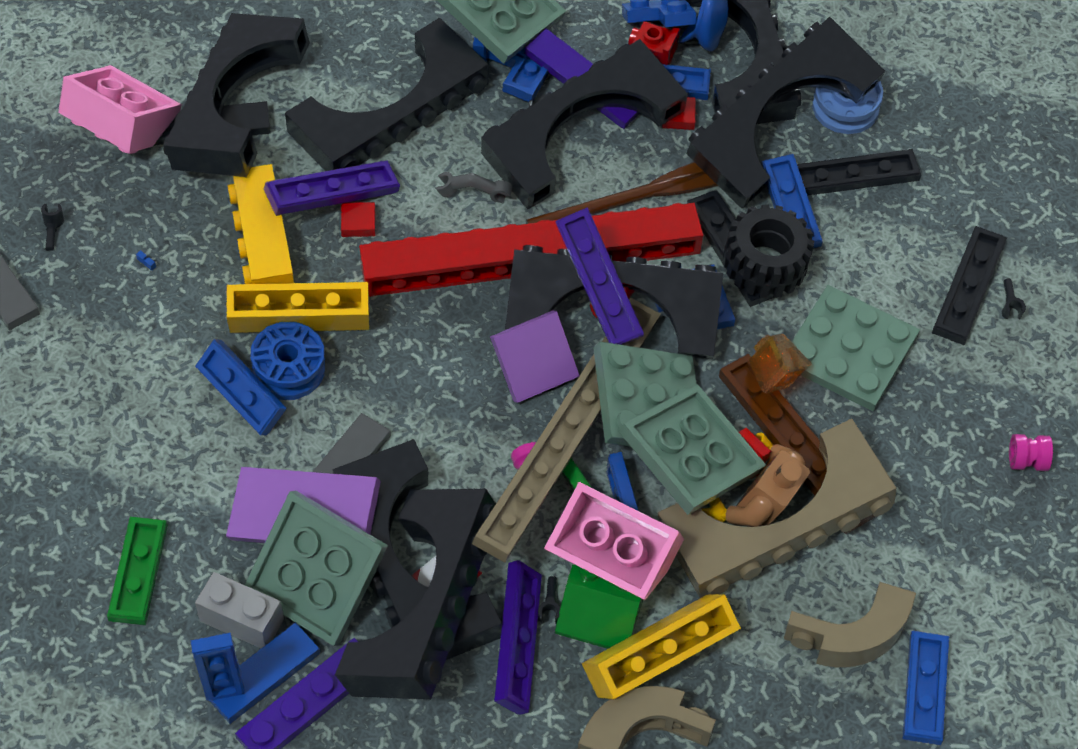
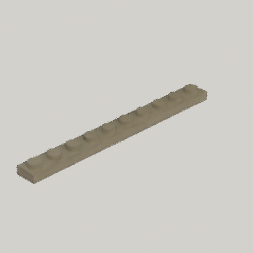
[472,298,661,563]

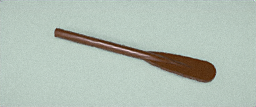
[526,162,718,224]

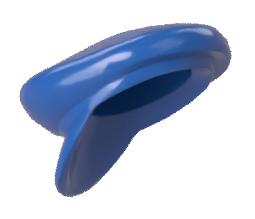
[679,0,728,52]

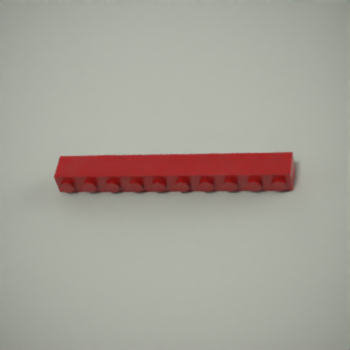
[359,203,703,297]

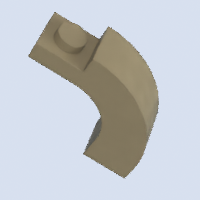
[784,582,916,667]
[578,686,716,749]

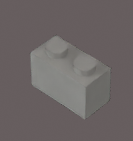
[195,572,284,648]

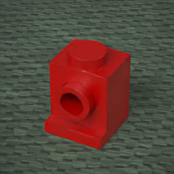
[628,21,680,65]

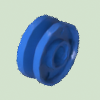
[250,322,325,400]

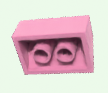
[58,65,182,154]
[544,482,684,600]

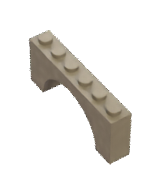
[658,418,897,598]

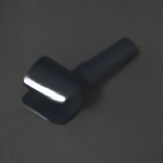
[41,204,64,251]
[1002,278,1026,319]
[538,576,560,624]

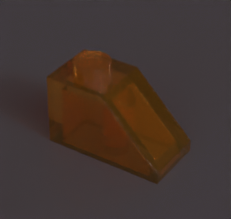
[749,334,812,393]

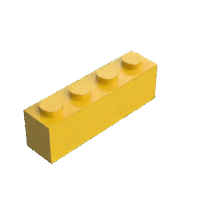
[228,164,294,284]
[227,282,369,333]
[581,594,741,700]

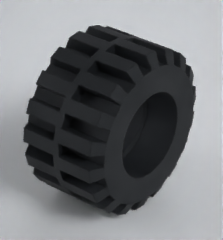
[723,204,814,298]

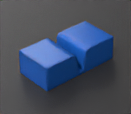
[136,250,156,271]

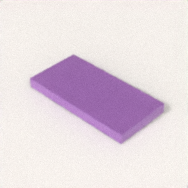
[226,467,381,543]

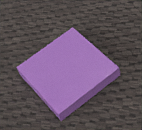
[490,311,580,403]

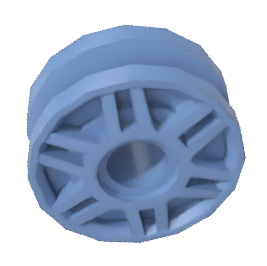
[812,82,883,134]

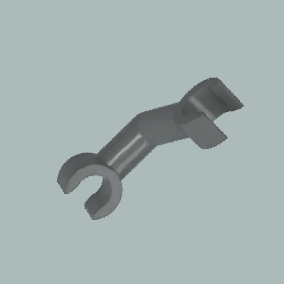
[435,172,513,203]

